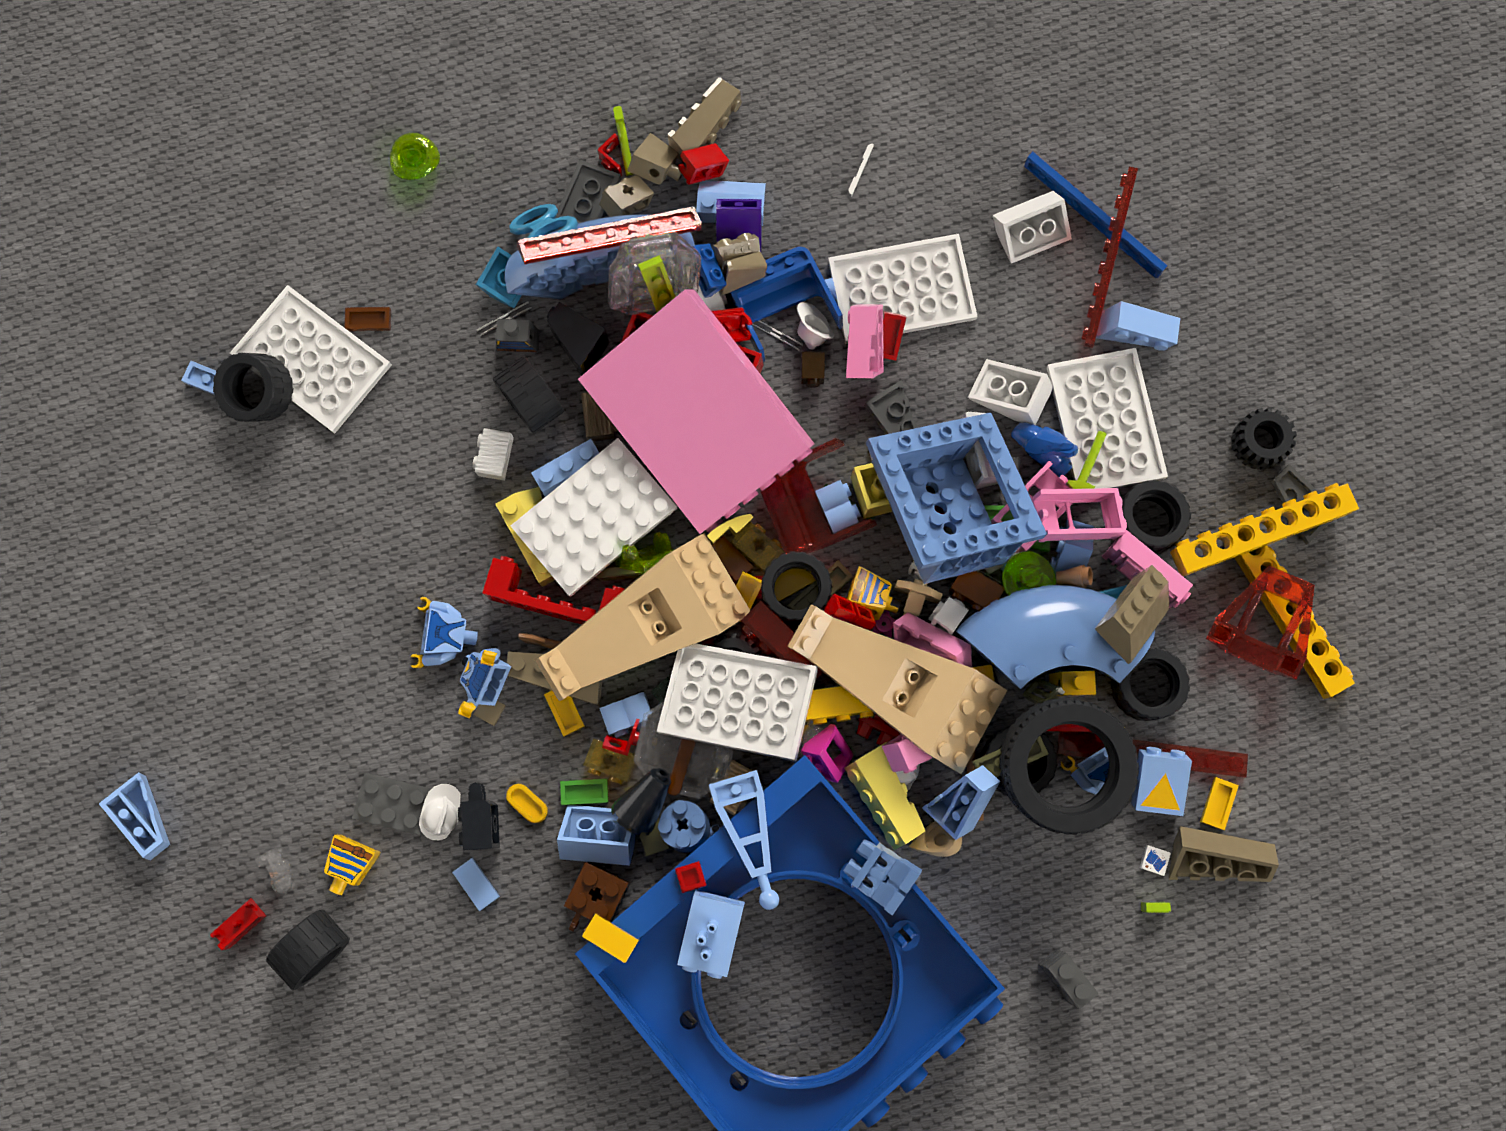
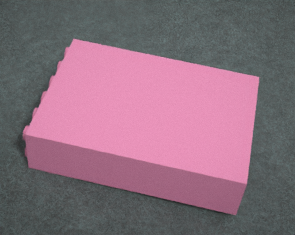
[578,289,814,534]

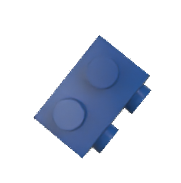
[688,244,727,298]

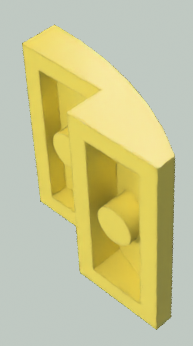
[707,514,753,545]

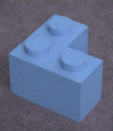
[1048,519,1094,587]

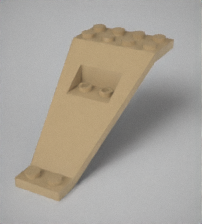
[535,533,751,701]
[787,605,1007,774]

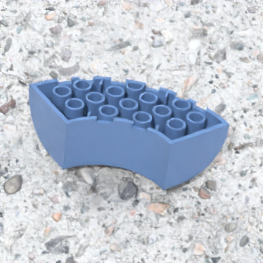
[505,214,695,299]
[955,585,1155,689]

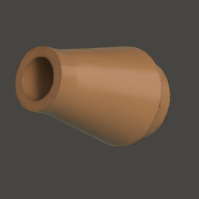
[1056,565,1093,588]

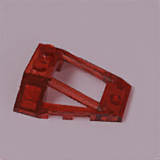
[1206,565,1315,680]

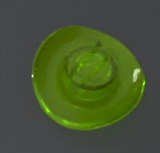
[390,133,440,180]
[1002,551,1056,595]

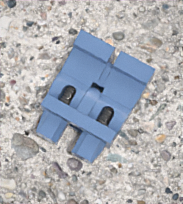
[843,839,922,915]

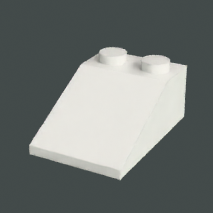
[968,359,1053,425]

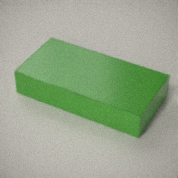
[560,779,609,805]

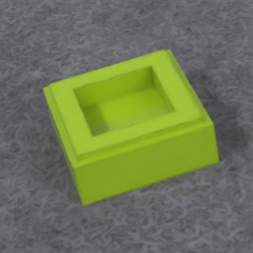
[1141,902,1171,913]

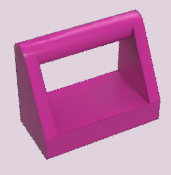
[801,724,853,783]

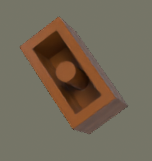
[949,571,1005,612]

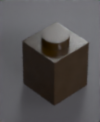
[801,352,825,388]

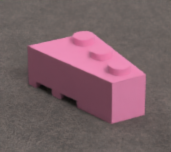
[846,304,884,378]
[893,612,972,667]
[882,734,932,773]

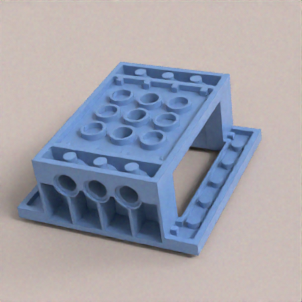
[866,413,1047,584]

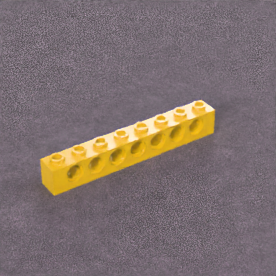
[1170,483,1359,577]
[1234,531,1355,699]

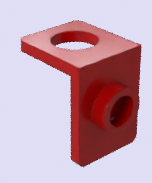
[598,133,623,176]
[602,718,640,756]

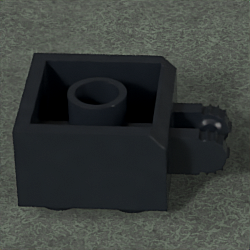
[458,782,500,851]

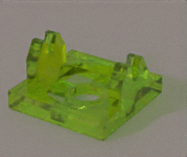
[616,532,674,573]

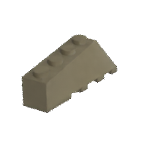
[668,77,742,163]
[1169,826,1279,882]

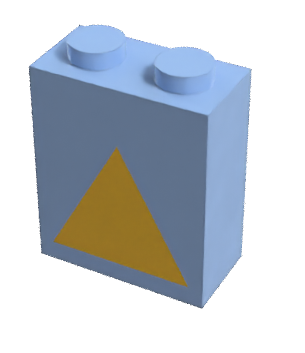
[1131,747,1192,816]

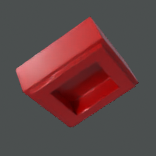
[675,861,707,893]

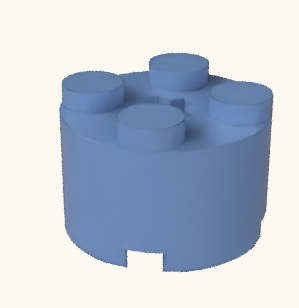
[658,800,710,853]

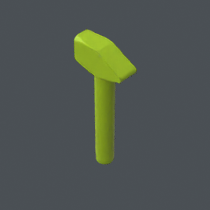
[613,106,634,176]
[1066,431,1107,489]

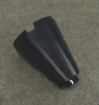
[611,768,671,836]

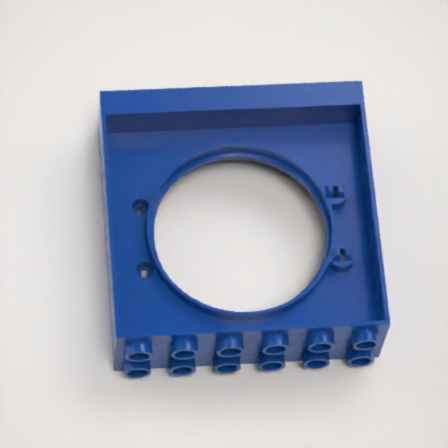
[575,755,1005,1131]

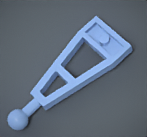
[709,770,779,910]

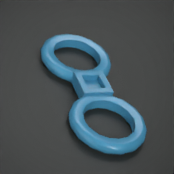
[509,204,578,248]

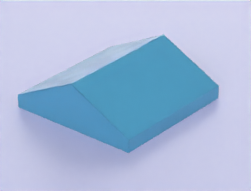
[475,247,522,308]

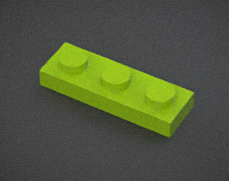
[638,255,676,312]

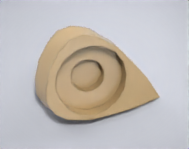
[909,821,962,857]

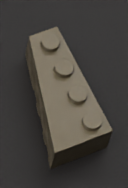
[507,652,602,707]

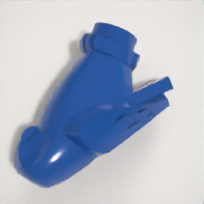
[1011,422,1078,477]

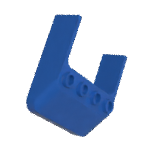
[730,247,843,362]

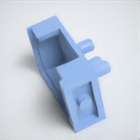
[677,890,745,979]

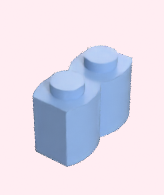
[815,480,861,534]
[600,692,654,738]

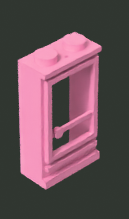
[991,461,1073,554]
[1031,488,1127,542]
[1102,530,1193,608]

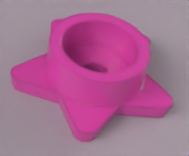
[872,610,896,637]

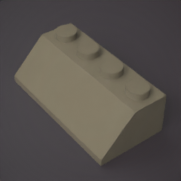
[1095,565,1169,664]

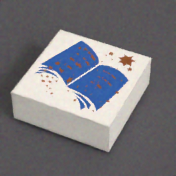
[1140,845,1171,876]

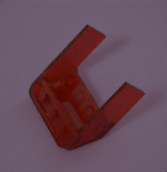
[759,438,877,554]

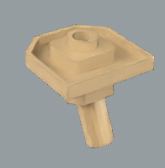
[894,579,942,617]

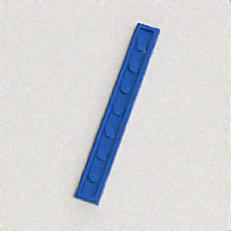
[1024,152,1167,278]

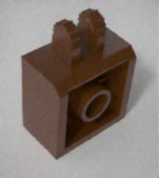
[564,862,630,935]

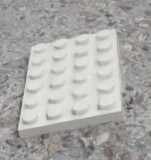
[828,234,977,344]
[230,285,392,434]
[1047,348,1168,489]
[511,438,677,597]
[657,644,818,762]

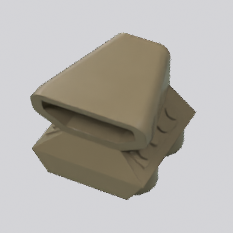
[712,233,767,295]

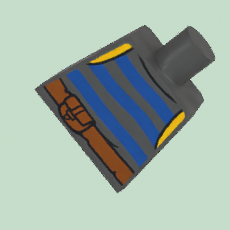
[496,319,540,352]

